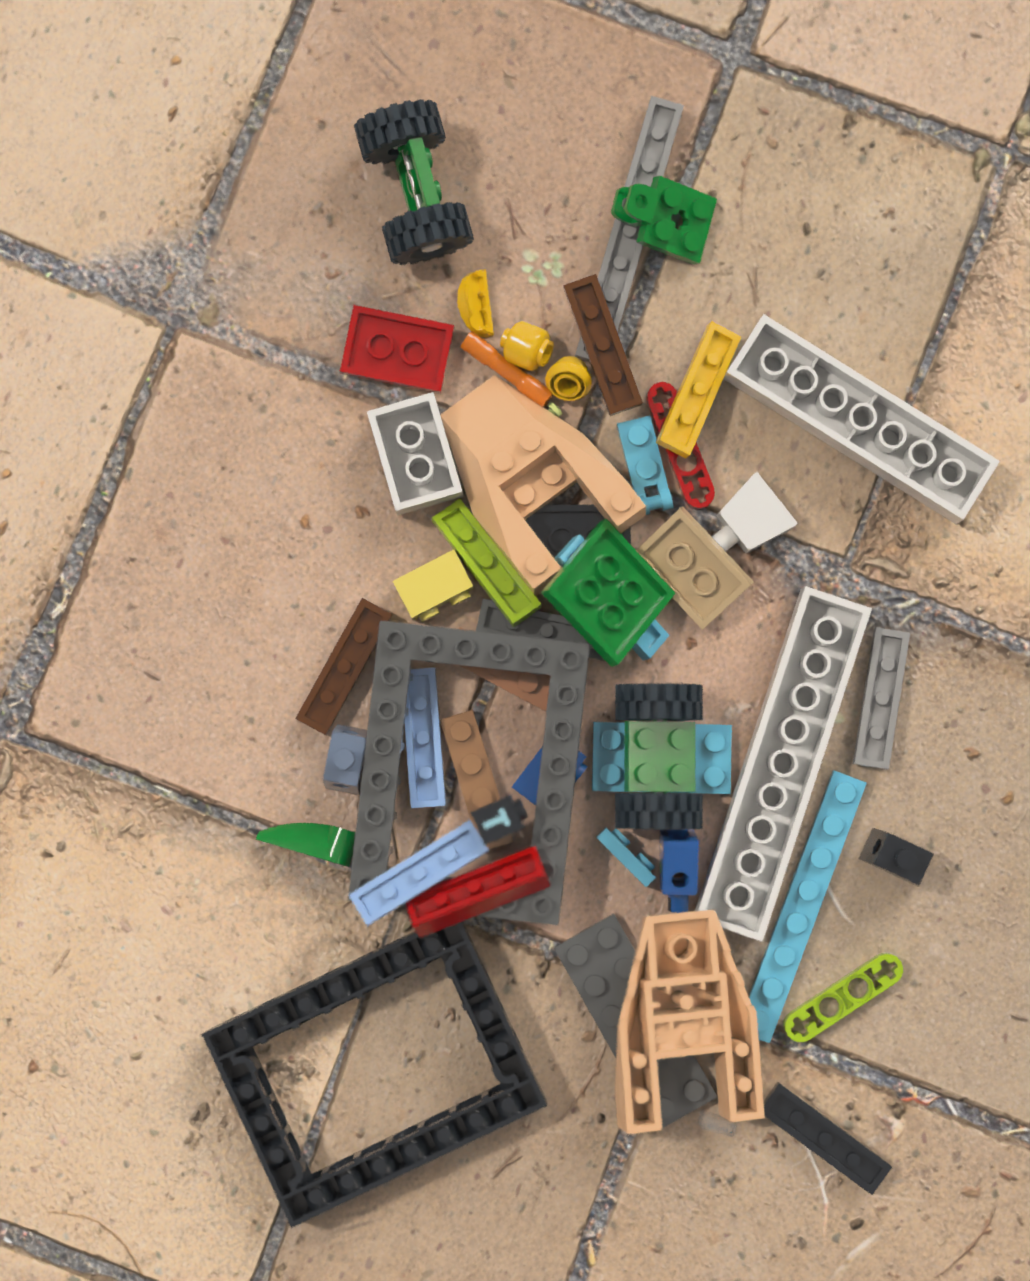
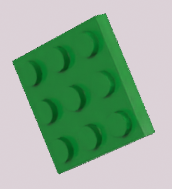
[541,519,675,667]

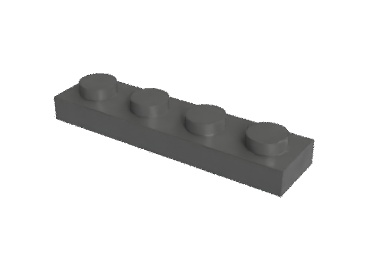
[476,599,606,662]

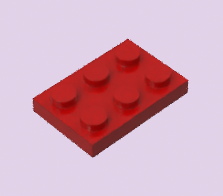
[340,305,455,394]

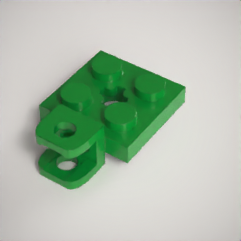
[611,176,717,265]

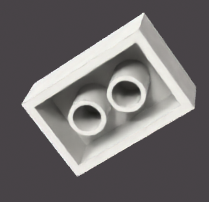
[367,392,463,515]

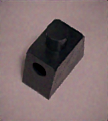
[858,828,934,887]

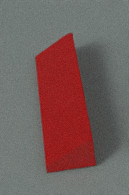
[405,846,551,937]

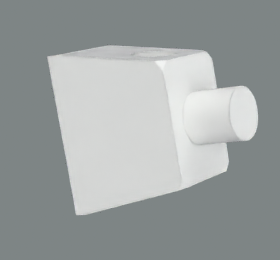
[712,472,798,553]

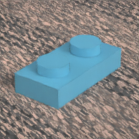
[596,827,656,887]

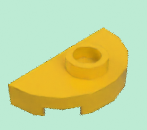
[457,269,494,338]

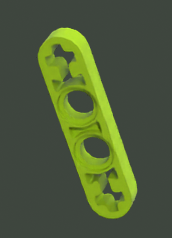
[783,953,903,1042]

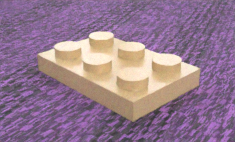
[636,506,754,630]

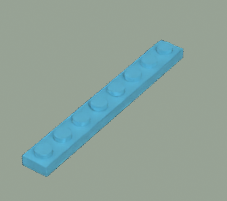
[748,770,867,1044]

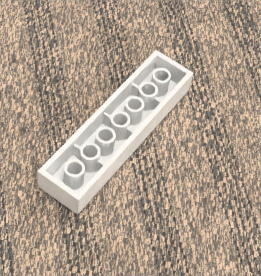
[723,314,1000,524]

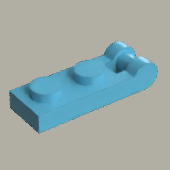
[617,416,673,515]

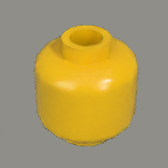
[500,321,554,371]

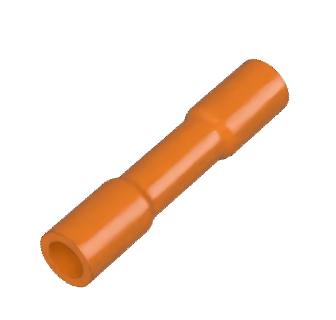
[460,331,553,407]

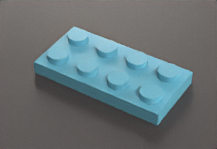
[592,722,732,794]

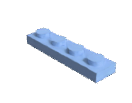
[404,667,446,808]
[349,820,489,926]

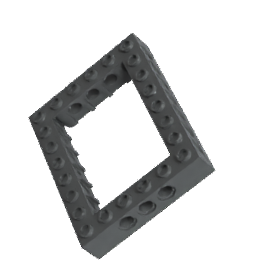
[348,621,590,925]

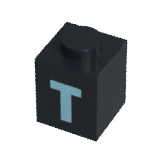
[470,794,528,845]

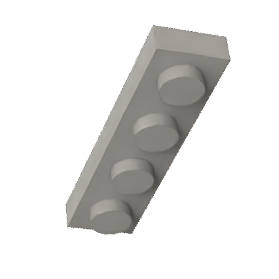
[853,627,910,770]

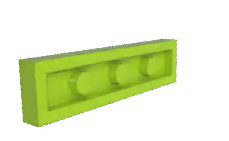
[432,499,541,628]

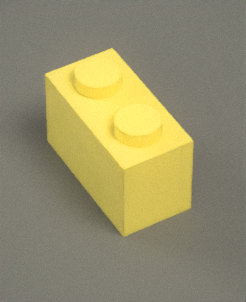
[393,550,474,622]

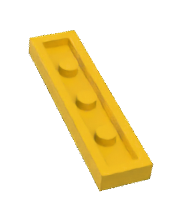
[656,321,741,459]

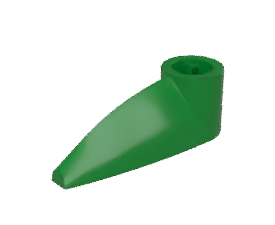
[256,823,356,867]

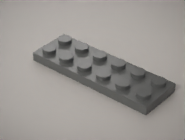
[554,913,717,1128]

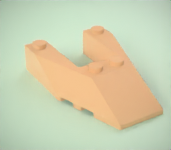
[440,375,646,596]
[615,909,765,1134]

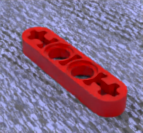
[646,382,715,510]

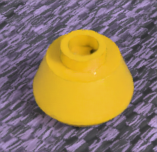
[545,356,592,401]

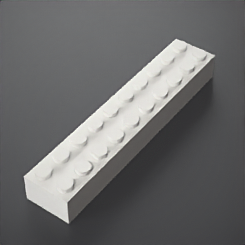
[695,586,872,942]

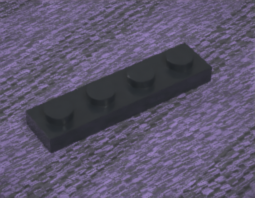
[763,1082,892,1195]

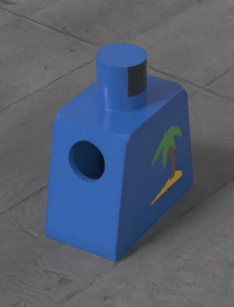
[659,829,699,913]

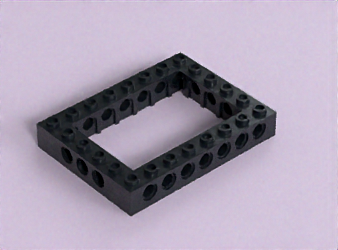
[202,921,548,1228]

